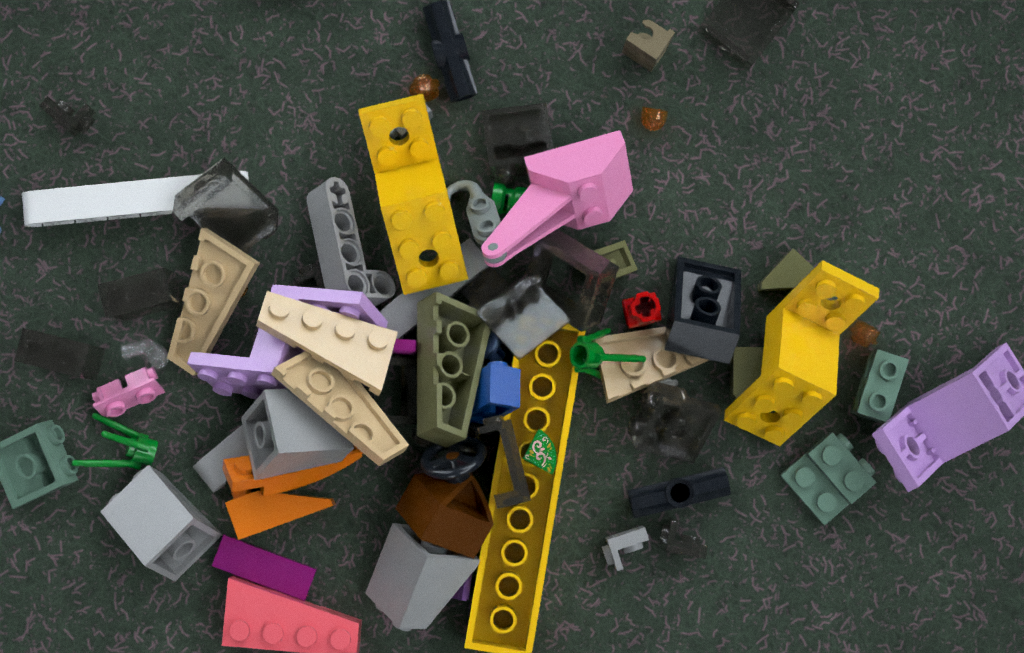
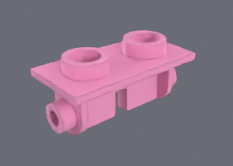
[92,366,165,418]

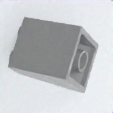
[241,389,354,480]
[100,465,222,581]
[365,523,480,631]

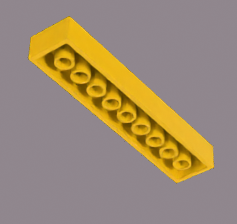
[464,315,586,653]

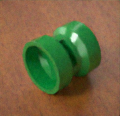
[491,182,527,215]

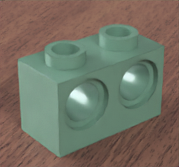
[850,349,909,423]

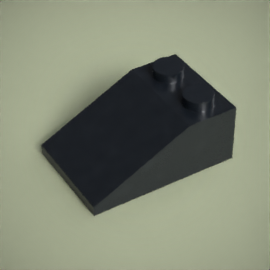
[664,256,741,364]

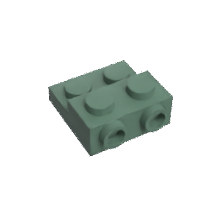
[0,420,78,509]
[779,432,877,526]

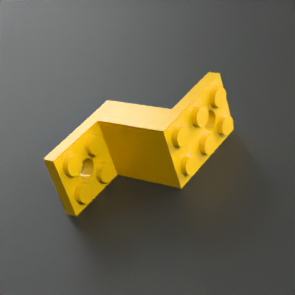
[358,94,468,295]
[724,260,879,446]

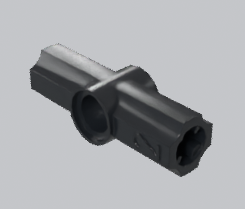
[423,0,478,103]
[627,467,731,519]

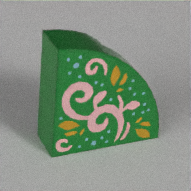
[523,429,557,475]

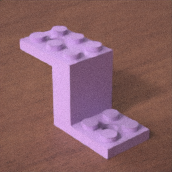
[187,285,388,399]
[872,342,1024,492]

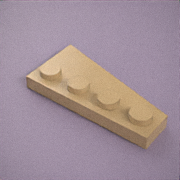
[167,228,260,376]
[256,291,398,396]
[593,326,709,403]
[271,351,409,466]

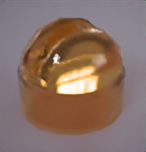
[641,107,668,131]

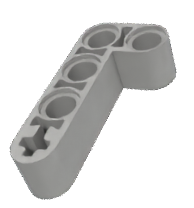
[307,177,396,307]

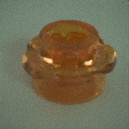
[409,74,440,103]
[849,319,881,348]

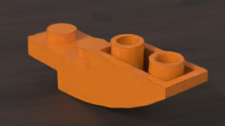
[222,446,363,496]

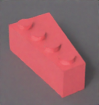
[222,575,362,653]

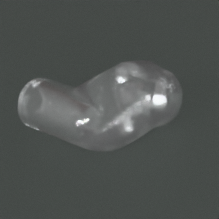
[121,338,169,369]

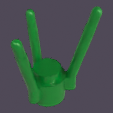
[569,328,646,379]
[71,413,158,470]

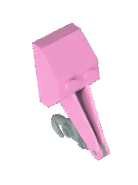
[447,130,633,267]

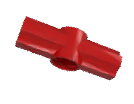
[622,291,662,329]

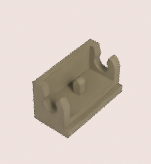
[622,20,675,72]

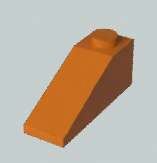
[225,489,336,540]

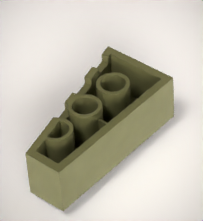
[417,291,493,448]

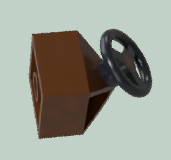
[395,437,494,559]

